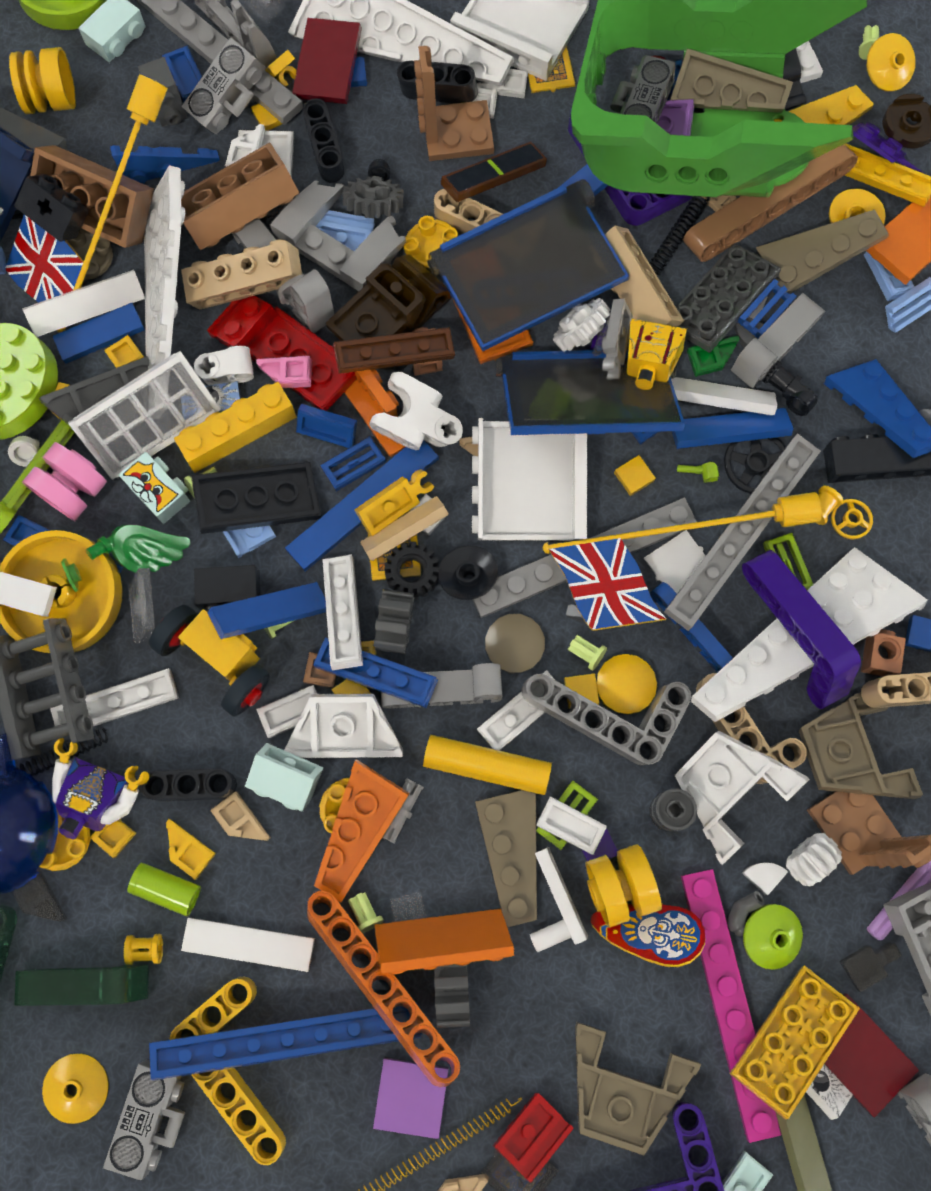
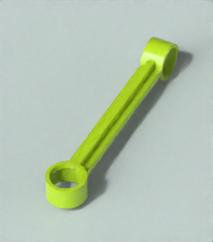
[0,419,75,534]

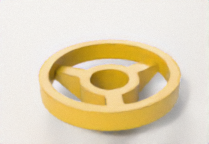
[831,499,873,539]

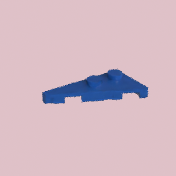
[110,145,220,184]

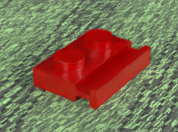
[207,296,276,347]
[493,1093,574,1183]

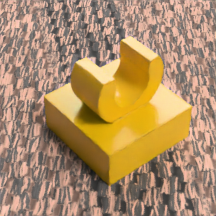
[265,50,297,87]

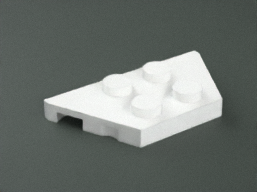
[284,694,403,758]

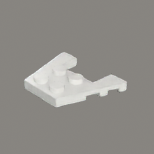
[675,731,810,865]

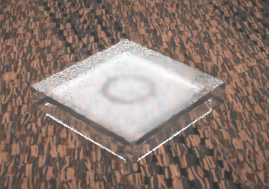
[129,568,155,644]

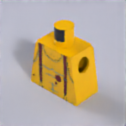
[627,319,687,390]

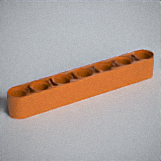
[307,891,460,1087]

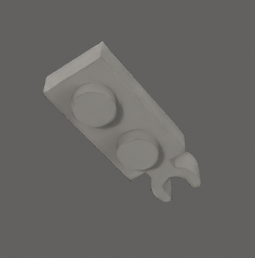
[602,299,633,380]

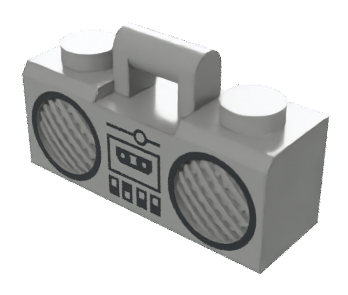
[181,37,266,134]
[103,1060,185,1180]

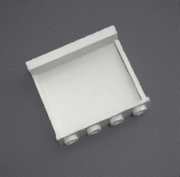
[450,0,590,81]
[472,418,587,541]

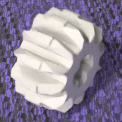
[786,833,842,886]

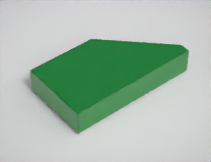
[687,335,740,377]

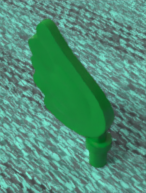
[86,524,190,573]

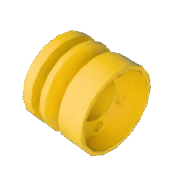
[9,47,76,114]

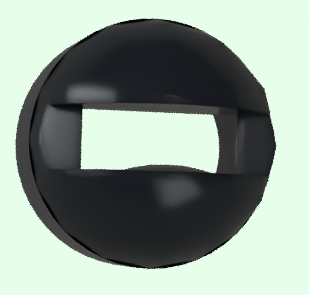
[368,159,390,181]

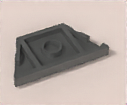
[39,356,149,439]

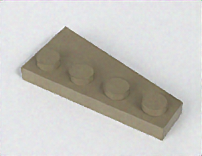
[670,48,793,113]
[756,210,889,294]
[475,790,537,927]

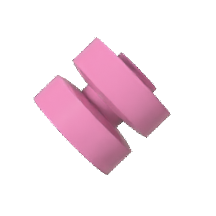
[22,442,107,522]

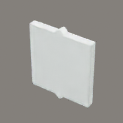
[644,530,705,593]

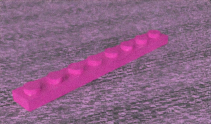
[681,869,781,1143]

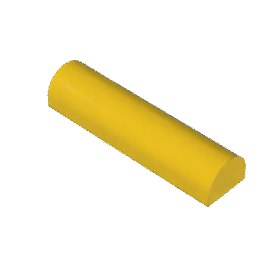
[423,735,552,795]

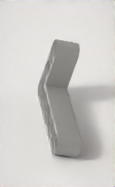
[232,219,334,333]
[521,674,691,765]

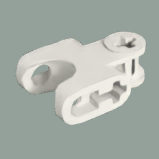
[369,372,463,450]

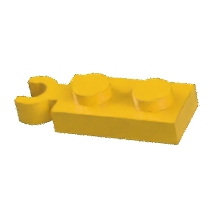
[354,469,434,536]

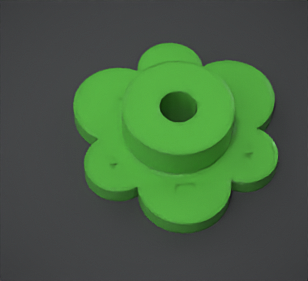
[61,558,82,592]

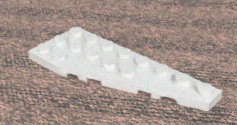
[144,165,185,419]

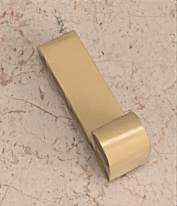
[434,189,547,261]
[861,672,931,708]
[696,673,807,784]

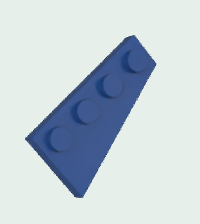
[824,359,931,458]

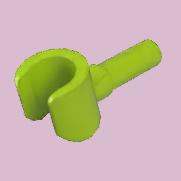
[677,462,719,483]

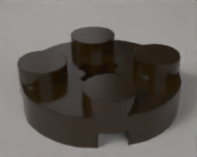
[882,94,931,149]

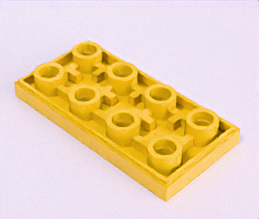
[729,965,860,1119]

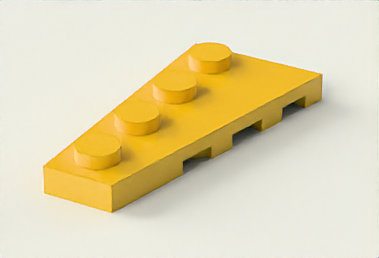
[774,85,874,125]

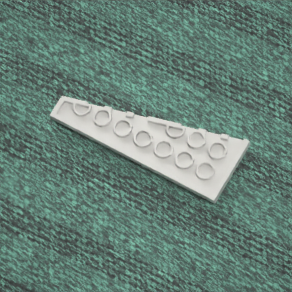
[288,0,514,86]
[691,547,928,722]

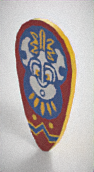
[591,904,705,967]

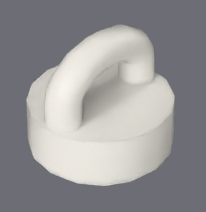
[8,436,40,467]

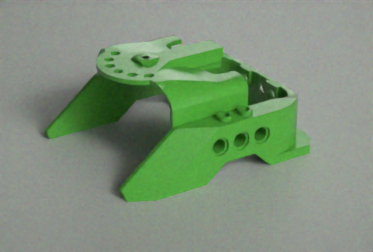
[571,0,867,197]

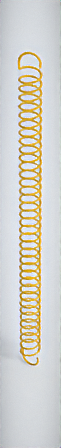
[358,1097,522,1191]

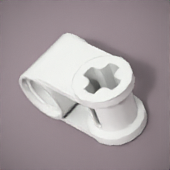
[194,346,254,385]

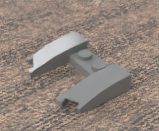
[194,0,276,70]
[270,181,406,291]
[883,882,931,1016]

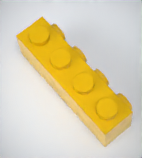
[174,382,297,473]

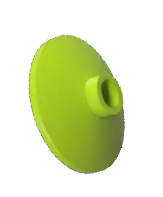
[743,904,803,970]

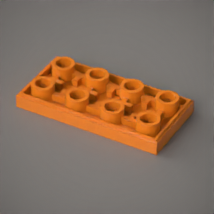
[866,197,931,285]
[374,909,514,974]

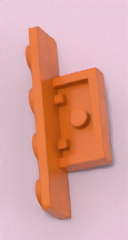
[344,369,405,457]

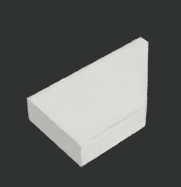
[225,124,265,167]

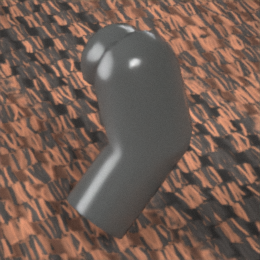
[727,891,765,937]

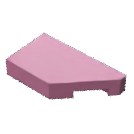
[256,356,312,388]

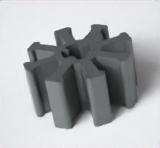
[374,589,414,654]
[434,964,470,1028]

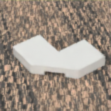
[474,69,528,119]

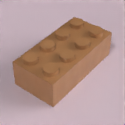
[181,142,299,250]
[30,145,154,248]

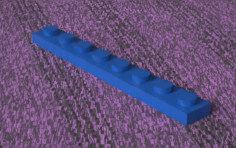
[149,1002,422,1081]

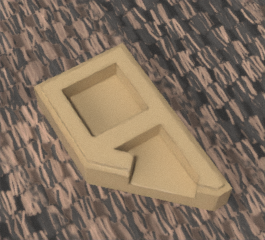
[210,791,271,841]

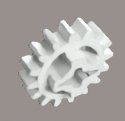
[553,298,611,352]

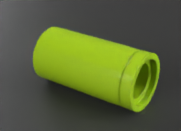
[127,862,201,917]

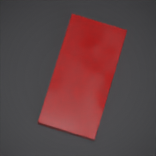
[246,306,357,411]

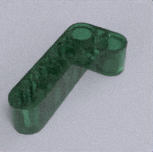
[14,964,149,1006]

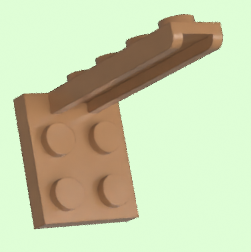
[414,46,494,161]
[807,792,931,875]

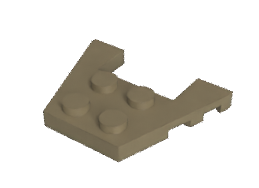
[799,690,923,799]
[575,1022,701,1155]

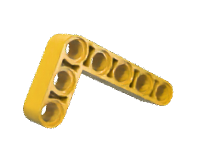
[169,976,286,1165]

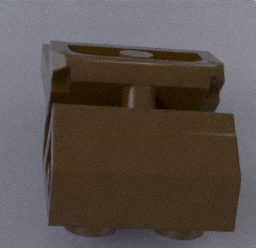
[325,254,451,341]

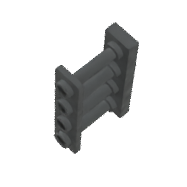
[0,618,94,761]

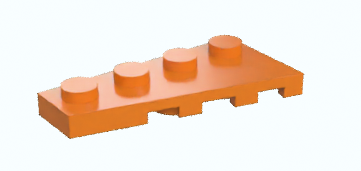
[314,759,410,903]

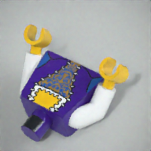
[52,738,149,839]

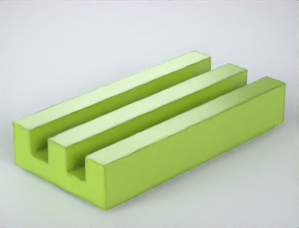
[763,533,814,590]
[536,780,598,850]

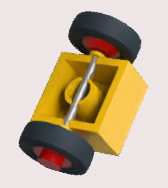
[149,604,270,717]

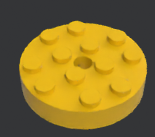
[0,530,123,653]

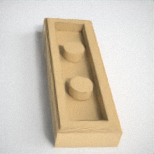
[360,496,449,560]

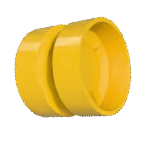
[585,844,662,928]

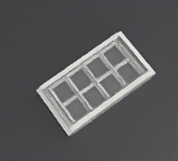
[68,351,221,480]

